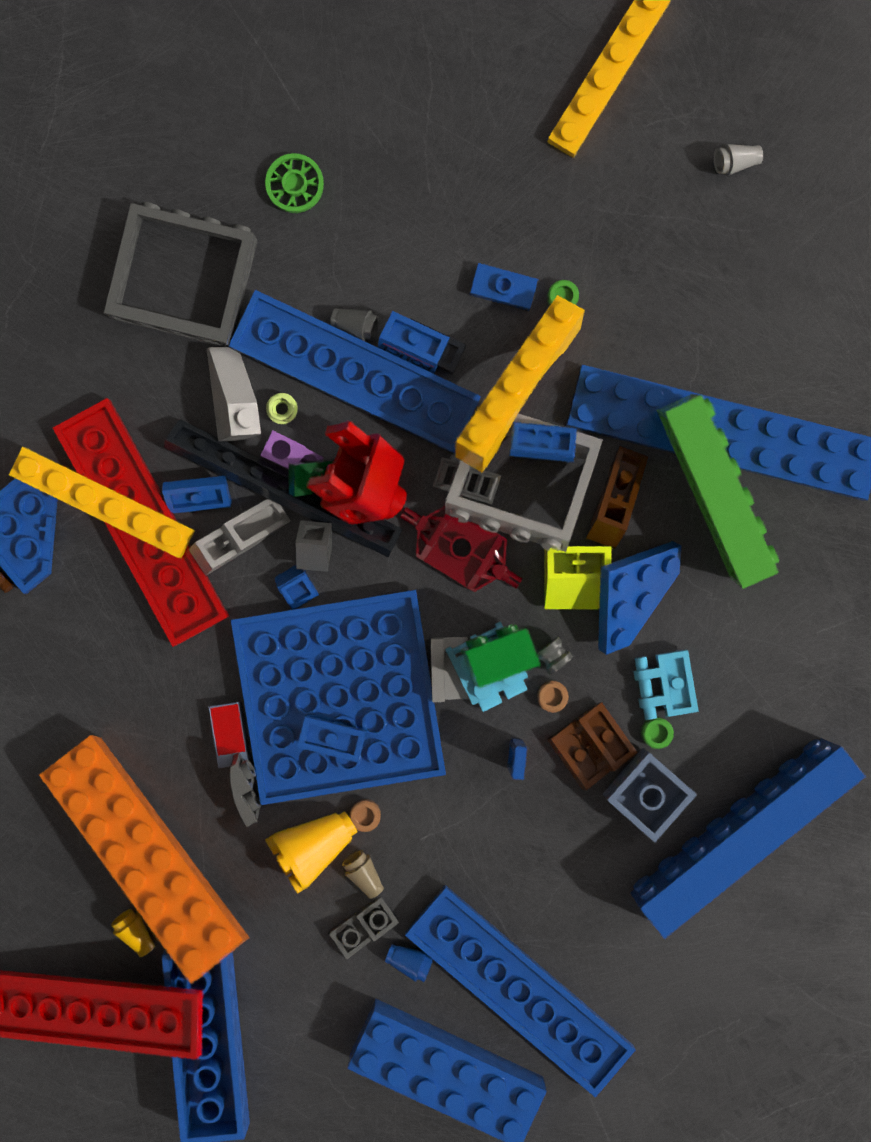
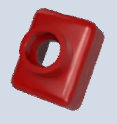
[307,421,407,525]

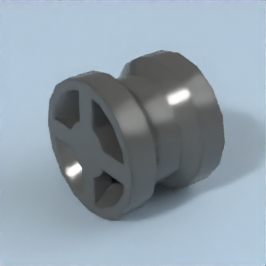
[536,636,574,675]

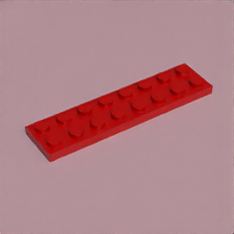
[53,398,230,647]
[0,970,203,1059]

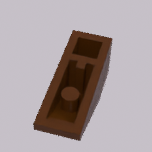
[586,446,648,549]

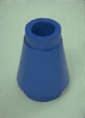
[385,944,433,982]

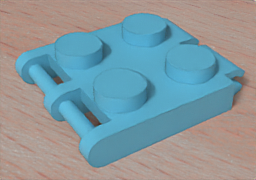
[445,622,528,712]

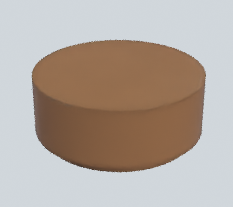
[537,681,569,712]
[349,799,381,832]

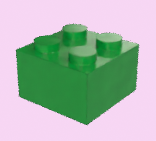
[461,624,540,688]

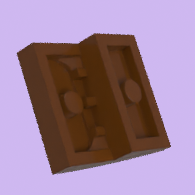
[547,702,638,790]

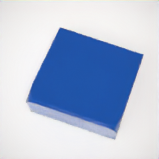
[274,565,319,610]

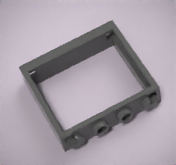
[104,202,258,347]

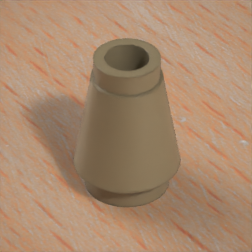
[342,850,384,899]

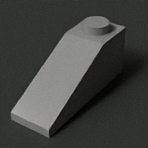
[207,347,261,442]

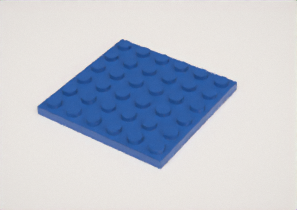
[231,590,446,805]

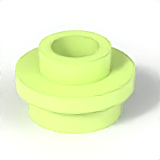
[266,393,298,424]

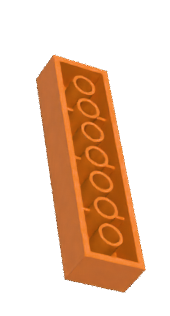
[39,735,250,983]

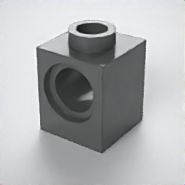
[296,520,332,572]

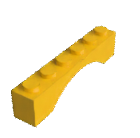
[455,295,585,473]

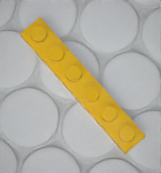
[547,0,671,158]
[9,447,195,558]

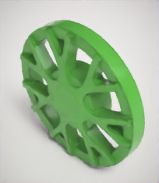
[265,153,324,213]

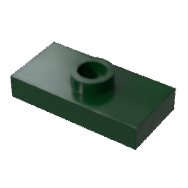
[288,459,335,496]

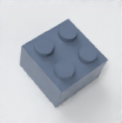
[602,748,697,842]

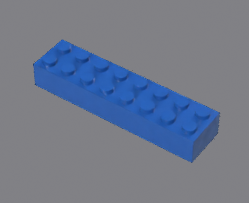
[630,738,866,939]

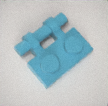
[633,649,699,720]

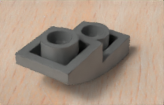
[230,752,261,827]
[328,897,399,960]

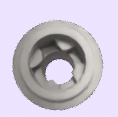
[713,144,763,176]

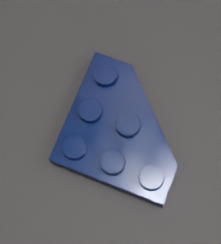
[0,478,58,594]
[598,541,682,655]

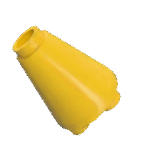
[265,811,357,894]

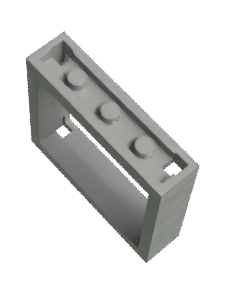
[445,402,603,552]

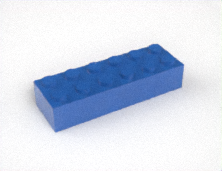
[162,949,250,1142]
[347,999,547,1142]

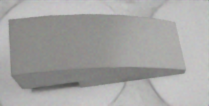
[189,499,291,575]

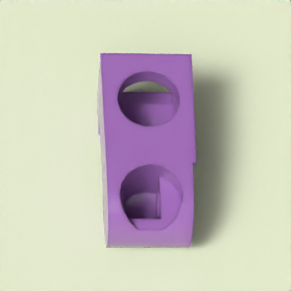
[260,431,324,469]

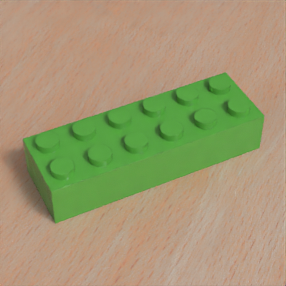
[656,394,779,589]

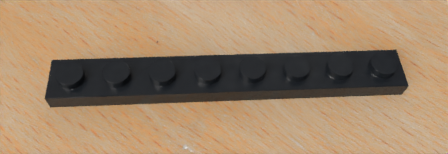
[164,419,403,558]

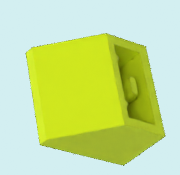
[544,546,611,609]

